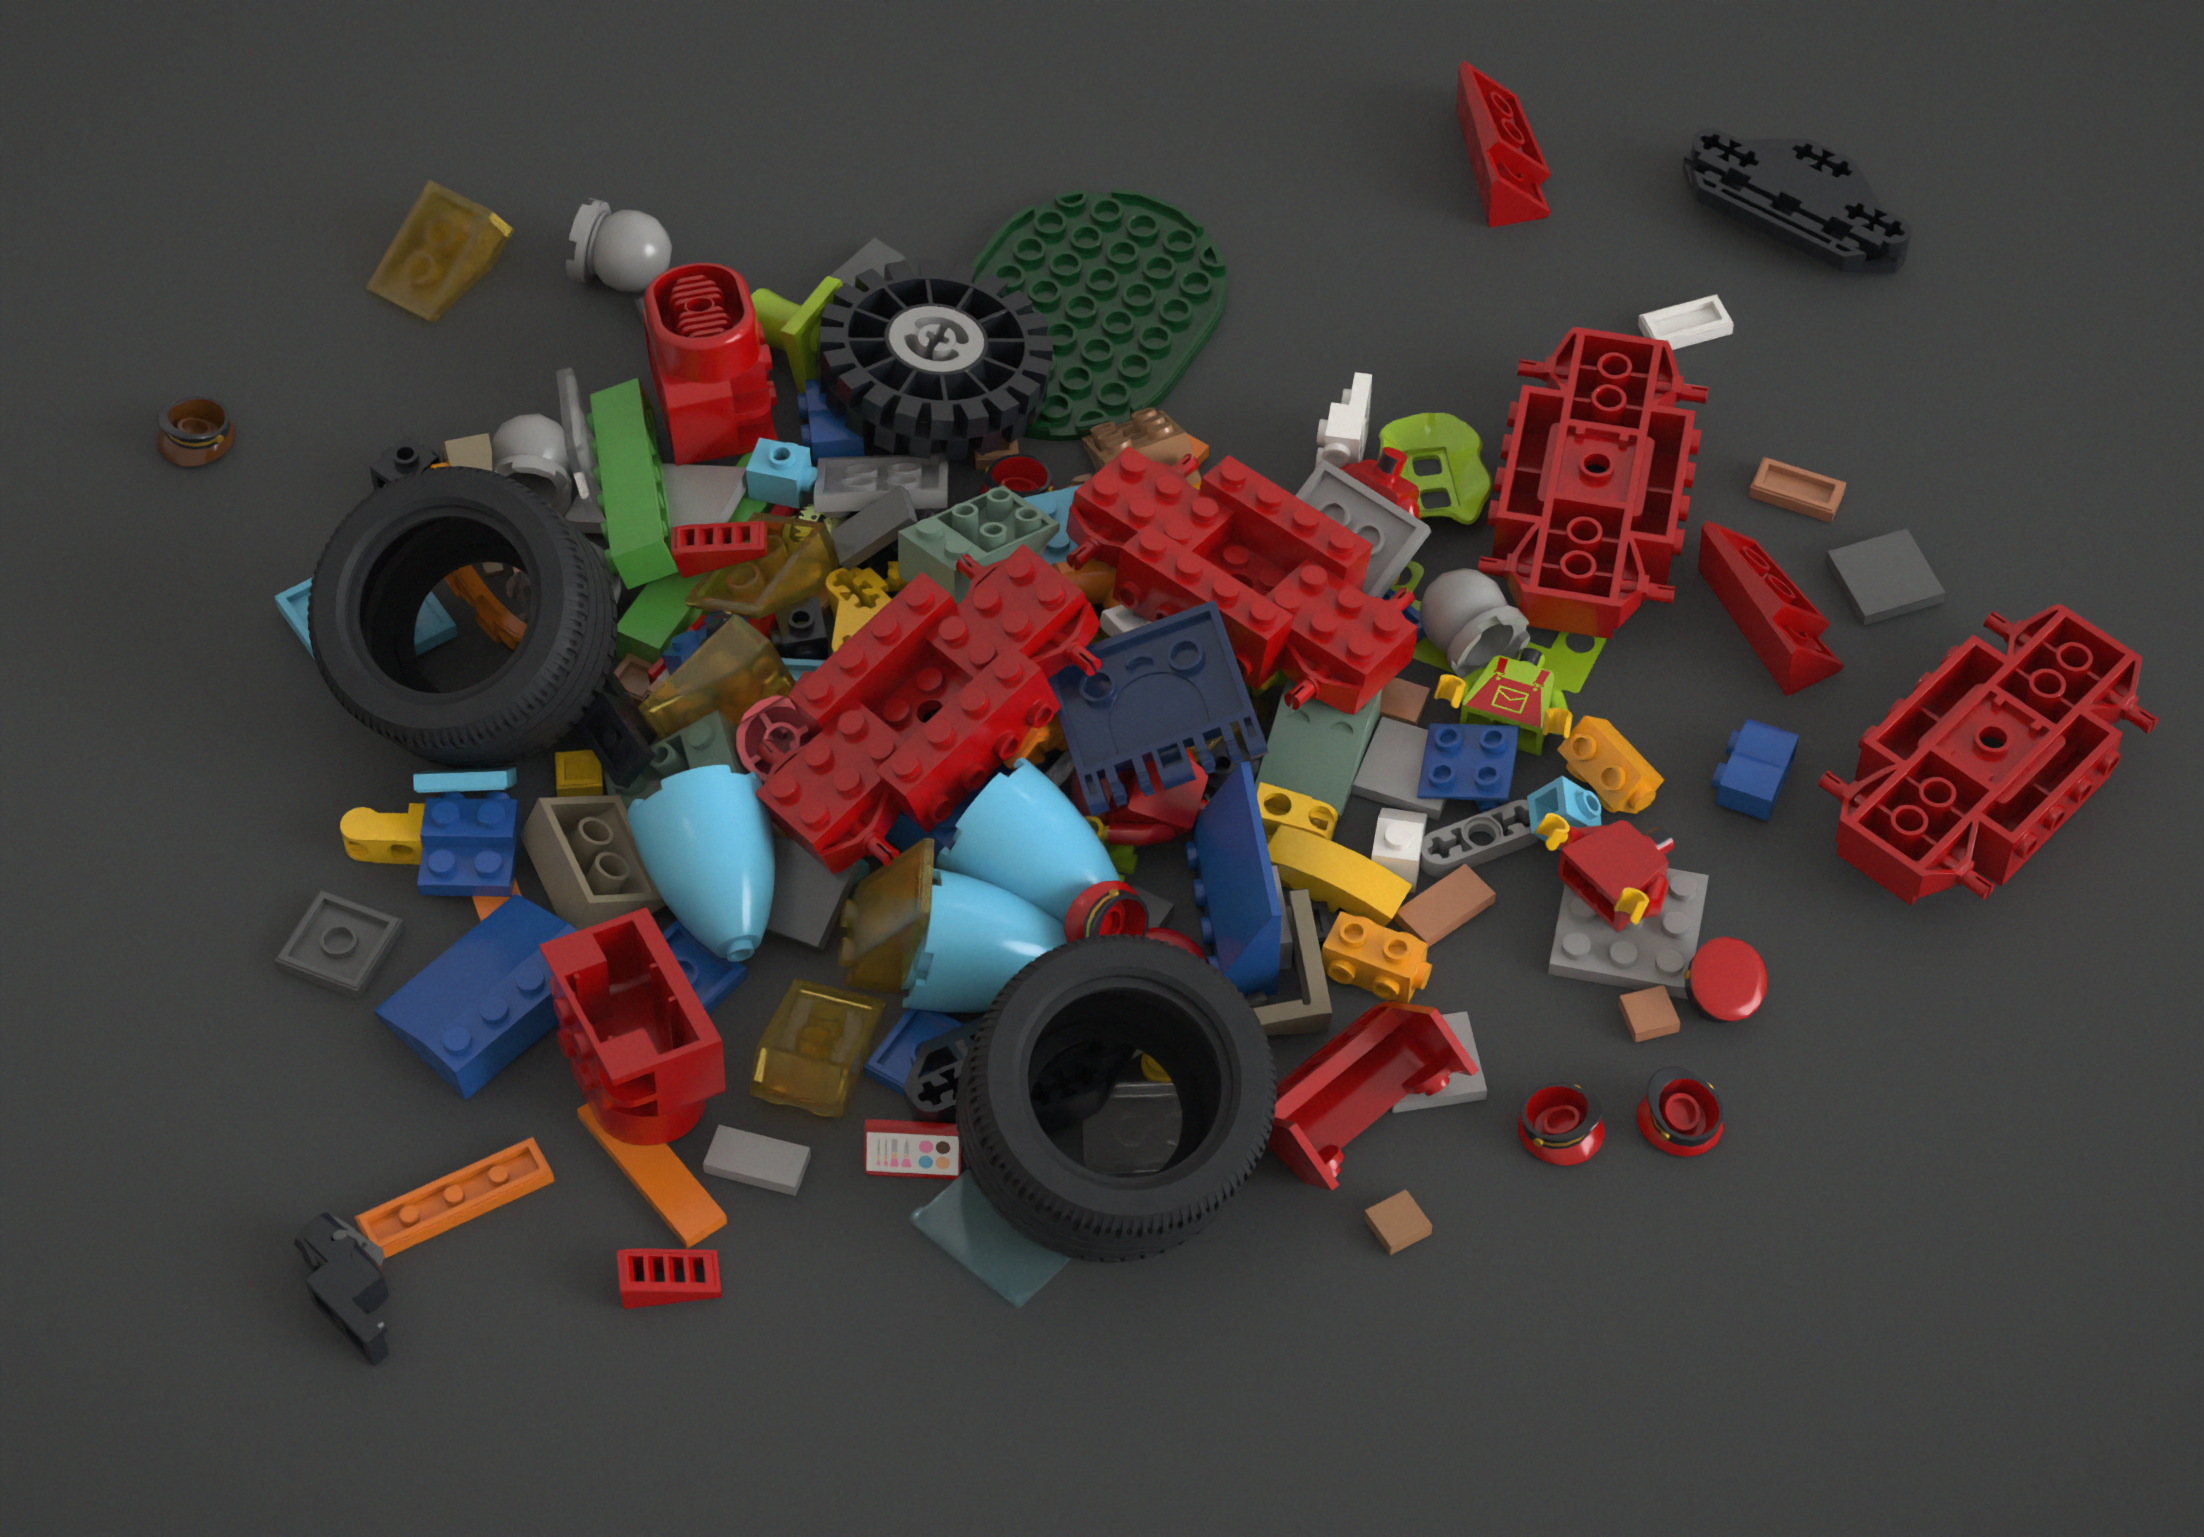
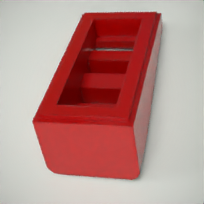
[671,521,767,578]
[617,1248,722,1309]

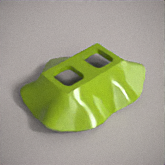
[1377,413,1493,525]

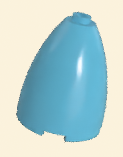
[936,757,1121,924]
[627,765,776,962]
[899,867,1067,1013]

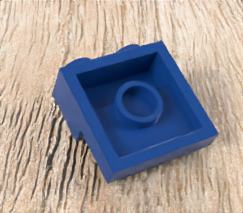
[417,791,523,897]

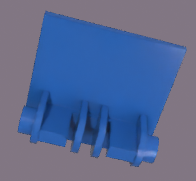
[1417,723,1520,814]

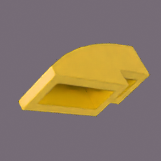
[1267,824,1412,927]

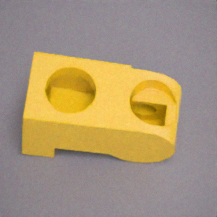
[1257,782,1338,841]
[340,803,425,865]

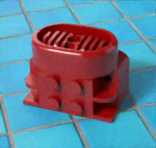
[642,263,778,466]
[539,907,726,1146]

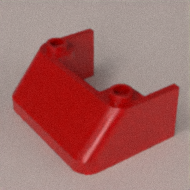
[1267,1001,1479,1191]

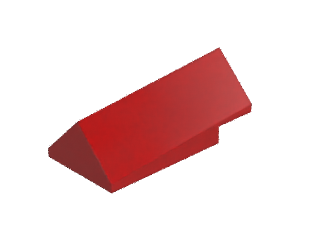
[1456,61,1551,228]
[1698,520,1845,697]

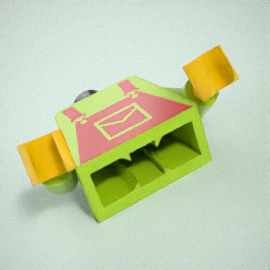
[1433,648,1573,756]

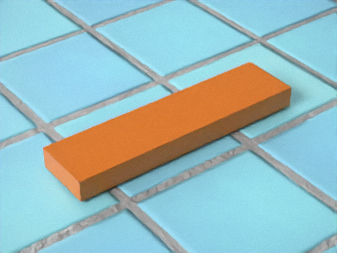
[577,1103,727,1249]
[354,1137,555,1259]

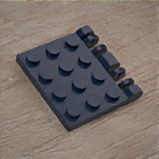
[1047,600,1269,817]

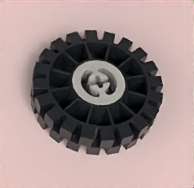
[815,259,1053,460]

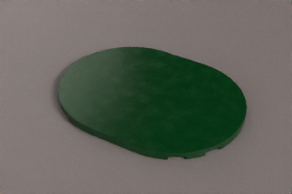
[969,188,1228,441]

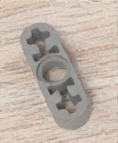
[1420,800,1540,878]

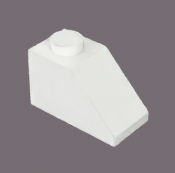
[1371,807,1427,893]

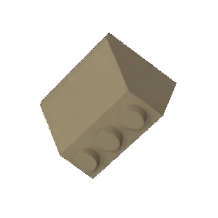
[520,795,666,931]

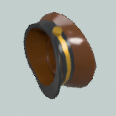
[157,396,236,467]

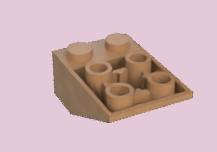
[1081,407,1202,485]

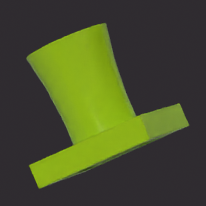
[751,276,843,393]

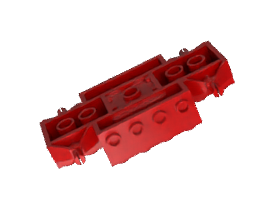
[1478,327,1709,639]
[1066,446,1418,715]
[755,544,1101,874]
[1818,604,2159,906]

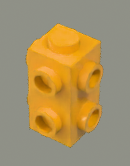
[1557,715,1664,814]
[1322,911,1432,1003]

